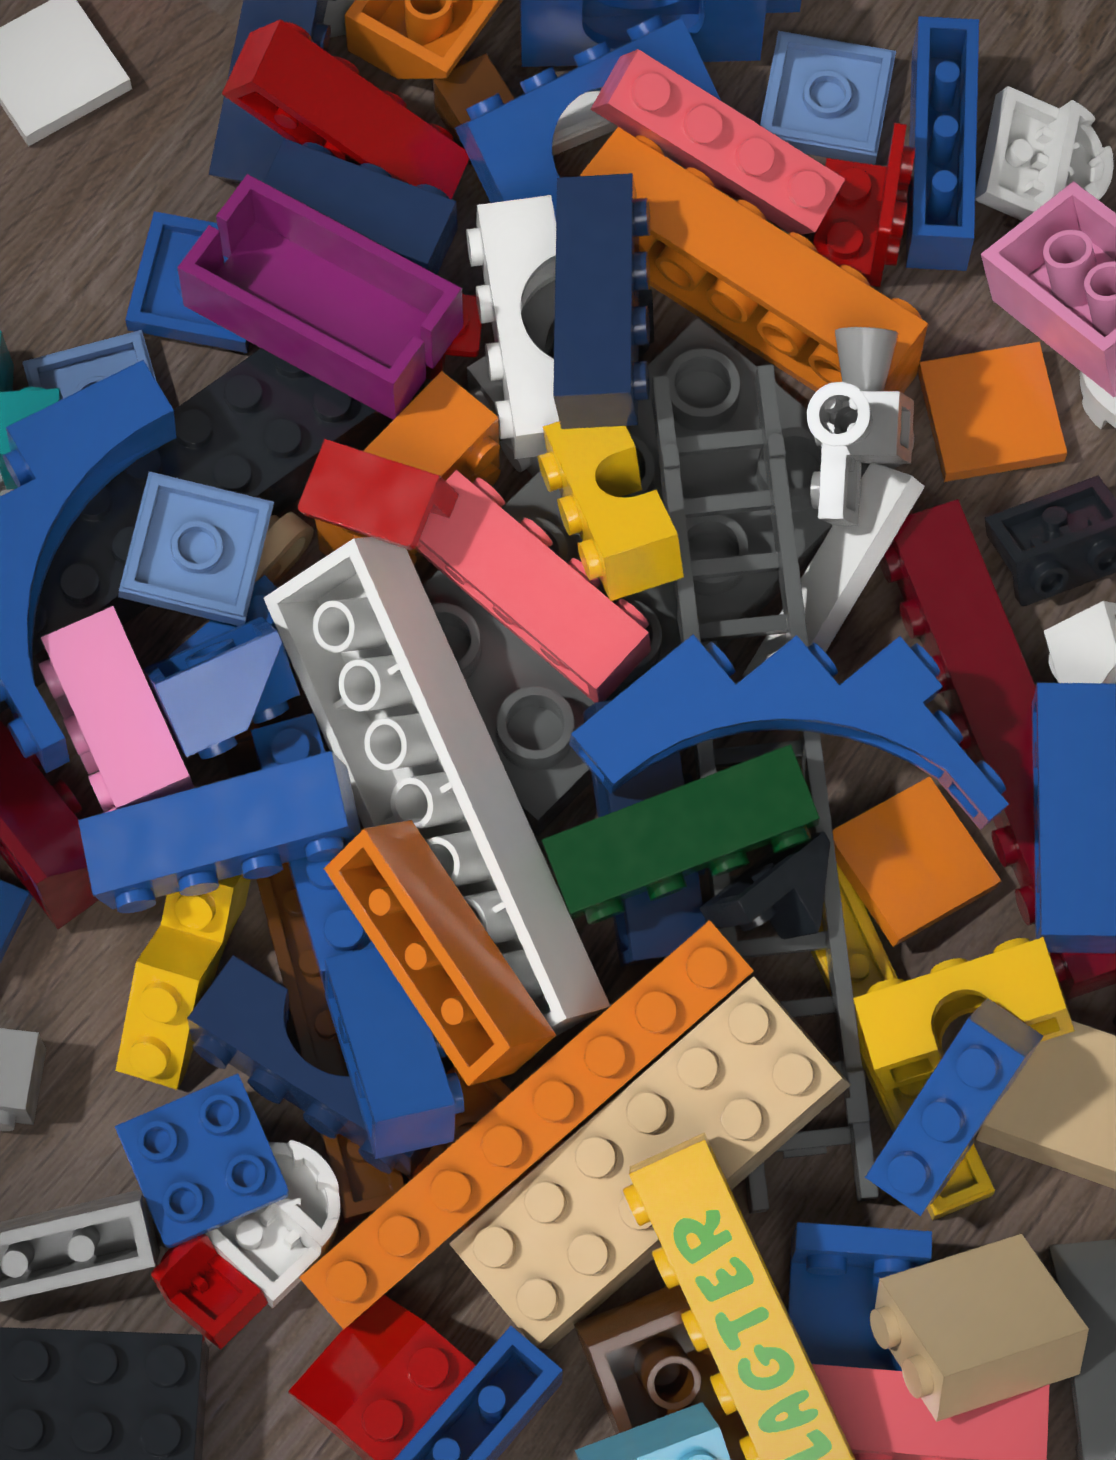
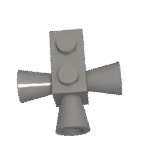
[807,327,915,526]

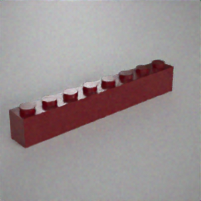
[879,499,1116,1000]

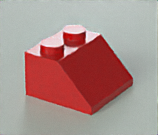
[288,1295,476,1460]

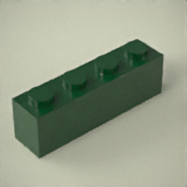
[542,744,820,925]

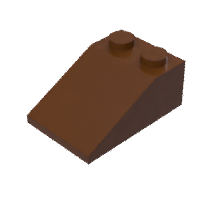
[574,1285,749,1460]

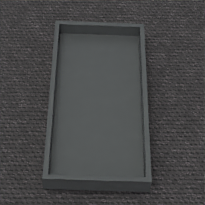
[423,317,870,836]

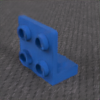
[115,1073,289,1248]
[788,1222,932,1371]

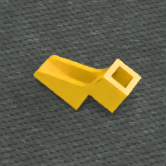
[115,874,251,1090]

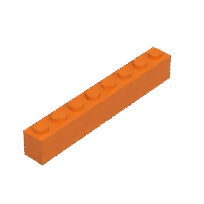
[299,920,754,1330]

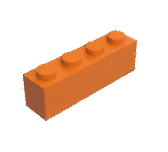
[324,820,556,1086]

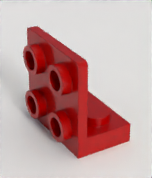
[813,123,916,287]

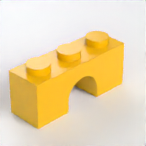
[538,421,684,601]
[853,937,1075,1091]

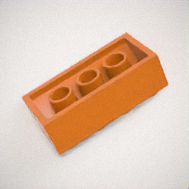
[344,0,503,79]

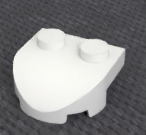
[975,86,1113,221]
[205,1140,340,1309]

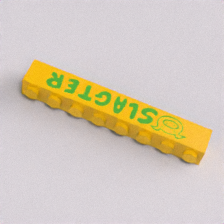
[623,1132,856,1460]

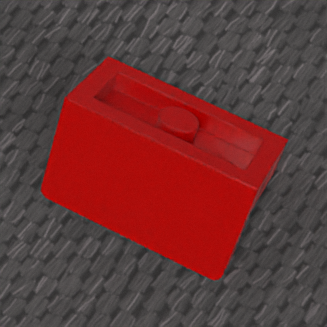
[298,439,459,550]

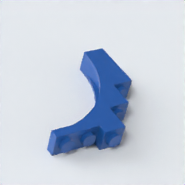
[0,360,177,773]
[569,634,1009,830]

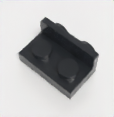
[985,475,1116,607]

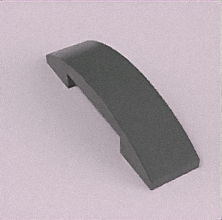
[1048,1239,1116,1460]

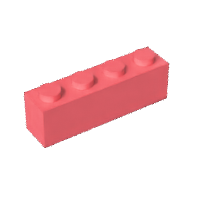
[590,49,845,235]
[415,470,651,703]
[812,1364,1050,1460]

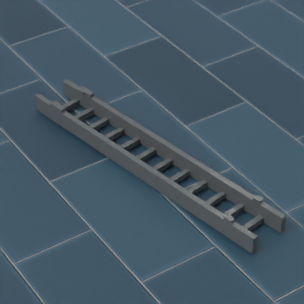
[650,364,878,1214]

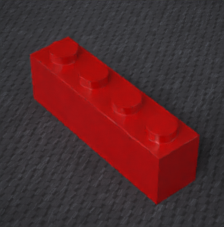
[222,19,469,199]

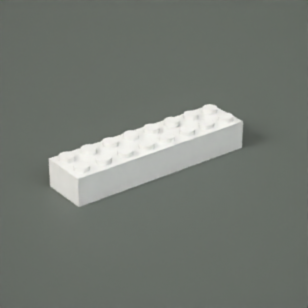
[264,537,610,1036]

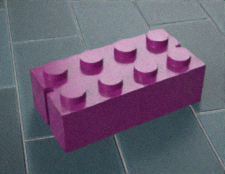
[177,174,463,420]

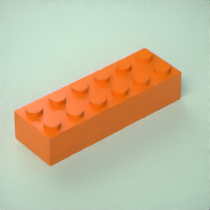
[580,127,928,393]

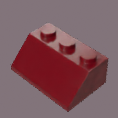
[0,721,99,929]

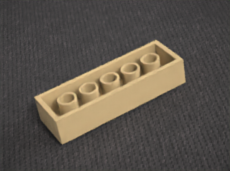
[449,976,851,1349]

